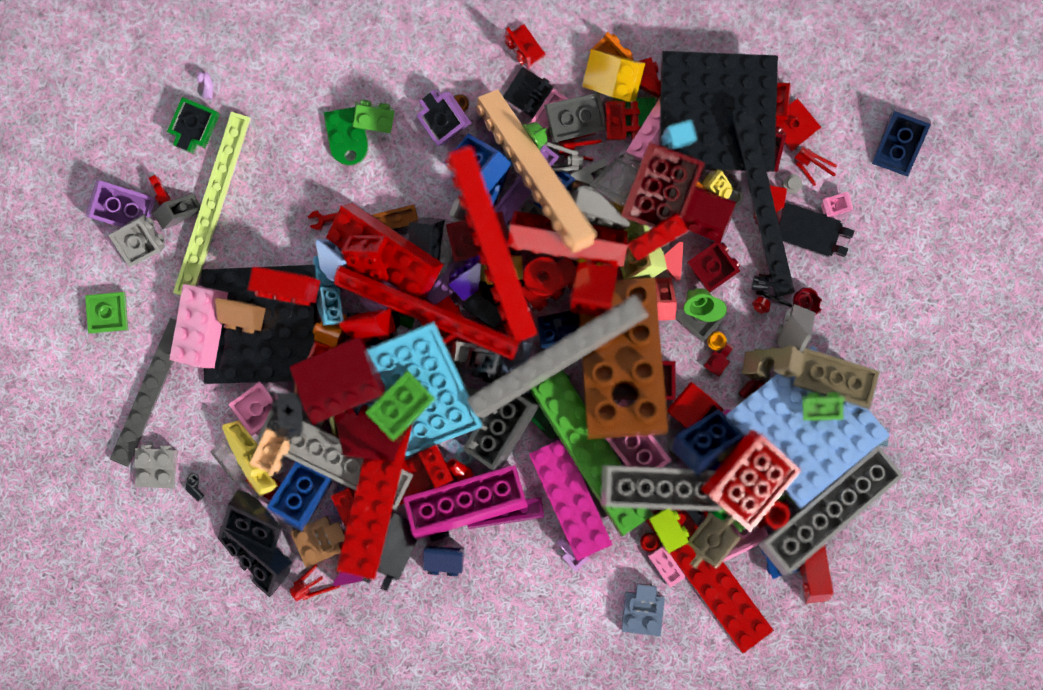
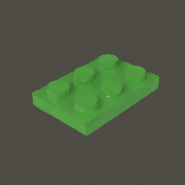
[366,371,436,441]

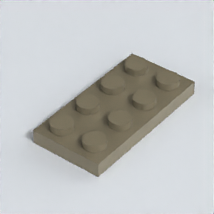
[793,348,880,409]

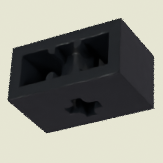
[272,393,303,437]

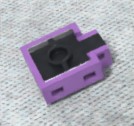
[416,90,471,146]

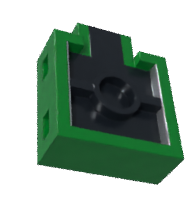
[167,97,220,154]

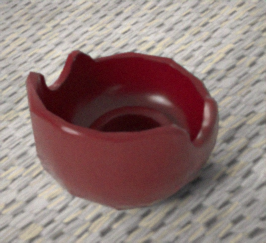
[793,287,822,315]

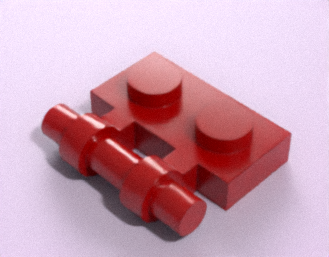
[605,101,641,141]

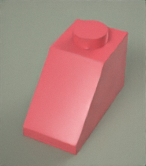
[655,277,677,320]

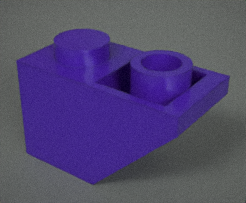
[448,255,481,301]

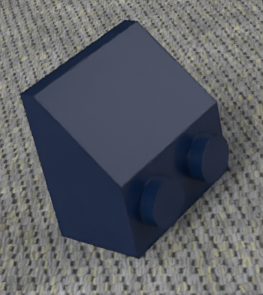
[423,546,465,576]

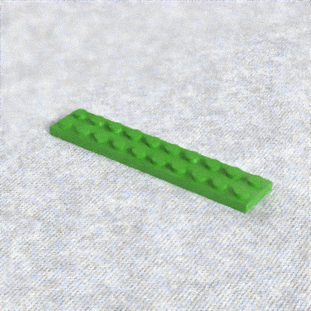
[530,369,653,536]

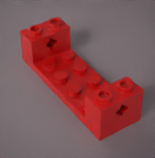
[331,444,455,529]

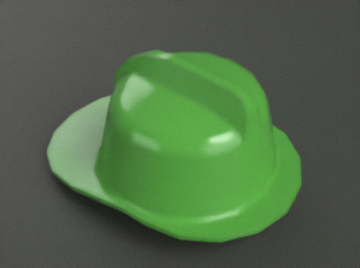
[522,122,547,151]
[684,288,727,322]

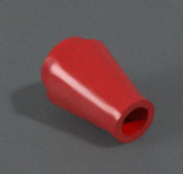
[447,458,473,482]

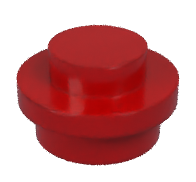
[752,296,771,314]
[640,532,660,552]

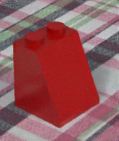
[571,261,618,317]

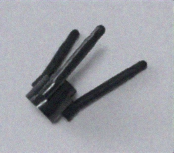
[752,274,793,307]

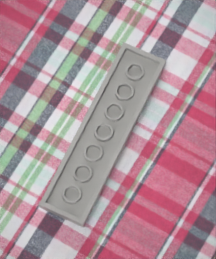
[255,408,413,510]

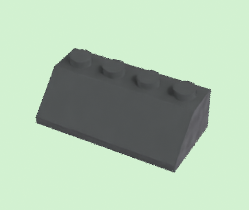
[463,394,539,470]

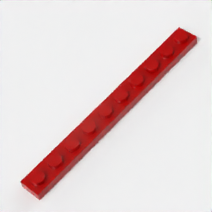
[334,266,520,360]

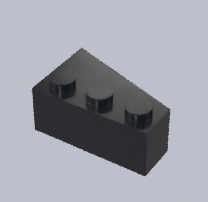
[409,217,445,260]

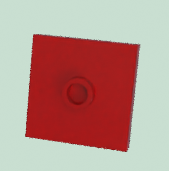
[776,98,821,152]

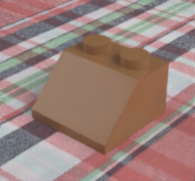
[215,298,266,334]

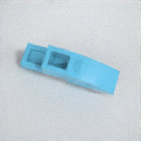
[312,256,343,325]

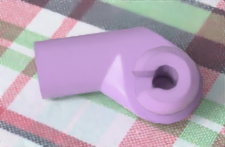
[197,72,213,100]

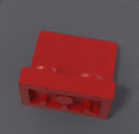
[504,24,546,68]
[341,235,389,281]

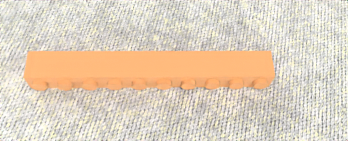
[476,89,595,253]

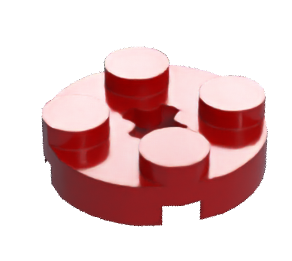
[524,257,563,297]

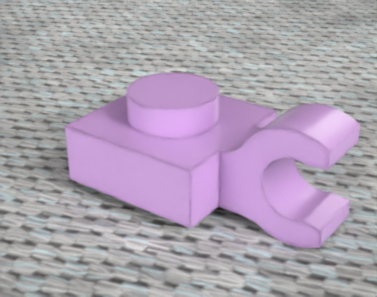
[557,538,589,571]

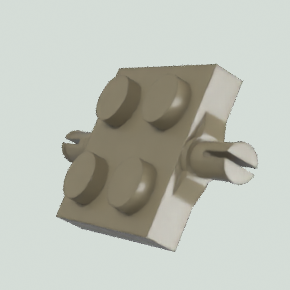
[687,512,741,568]

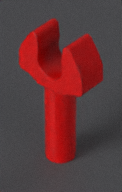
[308,210,338,230]

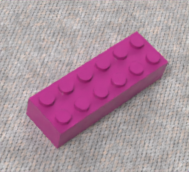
[529,440,613,561]
[403,465,528,540]

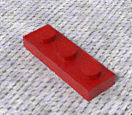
[628,213,688,261]

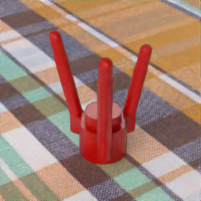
[559,133,602,161]
[794,147,837,186]
[289,564,340,601]

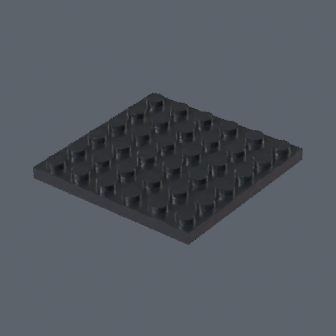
[659,51,778,172]
[202,265,316,384]

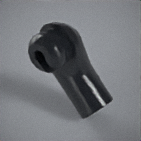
[185,473,205,502]

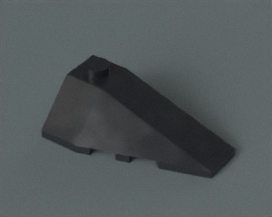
[218,526,293,597]

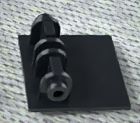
[503,66,554,118]

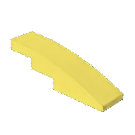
[222,420,277,495]

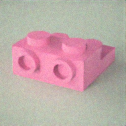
[229,382,275,436]

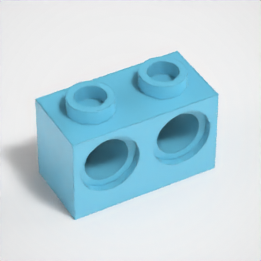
[661,121,697,150]

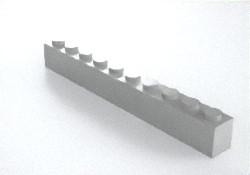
[467,296,649,418]

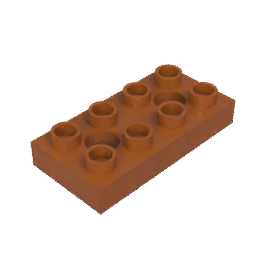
[579,278,668,439]

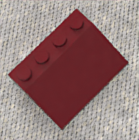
[621,142,705,228]
[290,336,386,424]

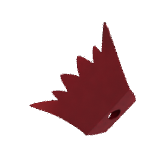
[334,404,418,461]

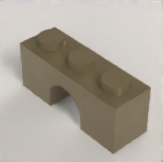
[742,345,804,380]

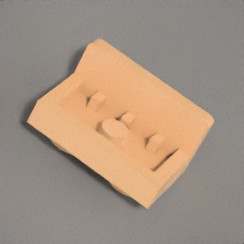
[250,428,290,476]

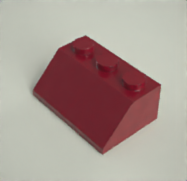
[683,186,737,243]

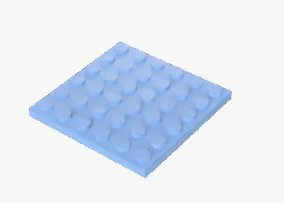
[726,346,890,509]

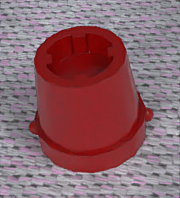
[761,501,790,530]

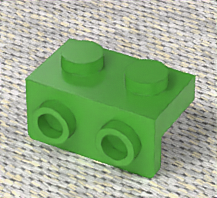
[352,99,395,134]
[802,392,844,421]

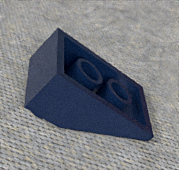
[872,106,931,177]

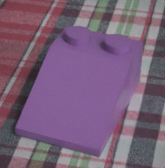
[85,180,156,227]

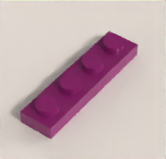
[467,497,545,529]

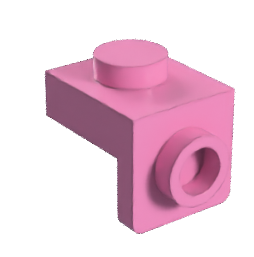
[821,192,854,217]

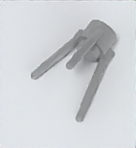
[546,142,583,172]

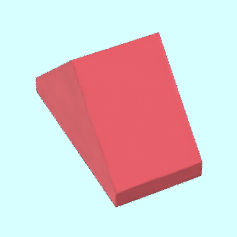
[664,242,683,282]

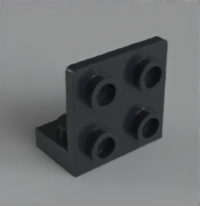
[465,347,507,383]

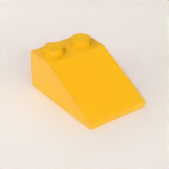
[582,49,645,102]

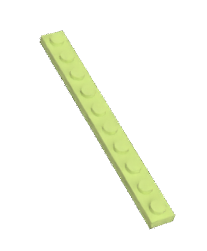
[173,112,251,295]

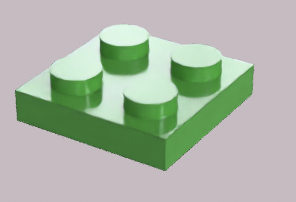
[85,292,128,334]

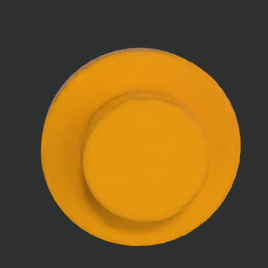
[707,331,727,350]

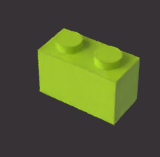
[648,509,689,553]

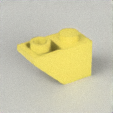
[701,170,734,199]

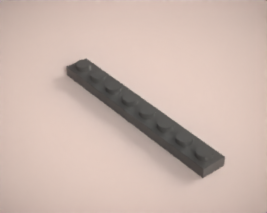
[110,318,176,467]

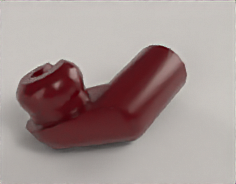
[738,380,765,399]

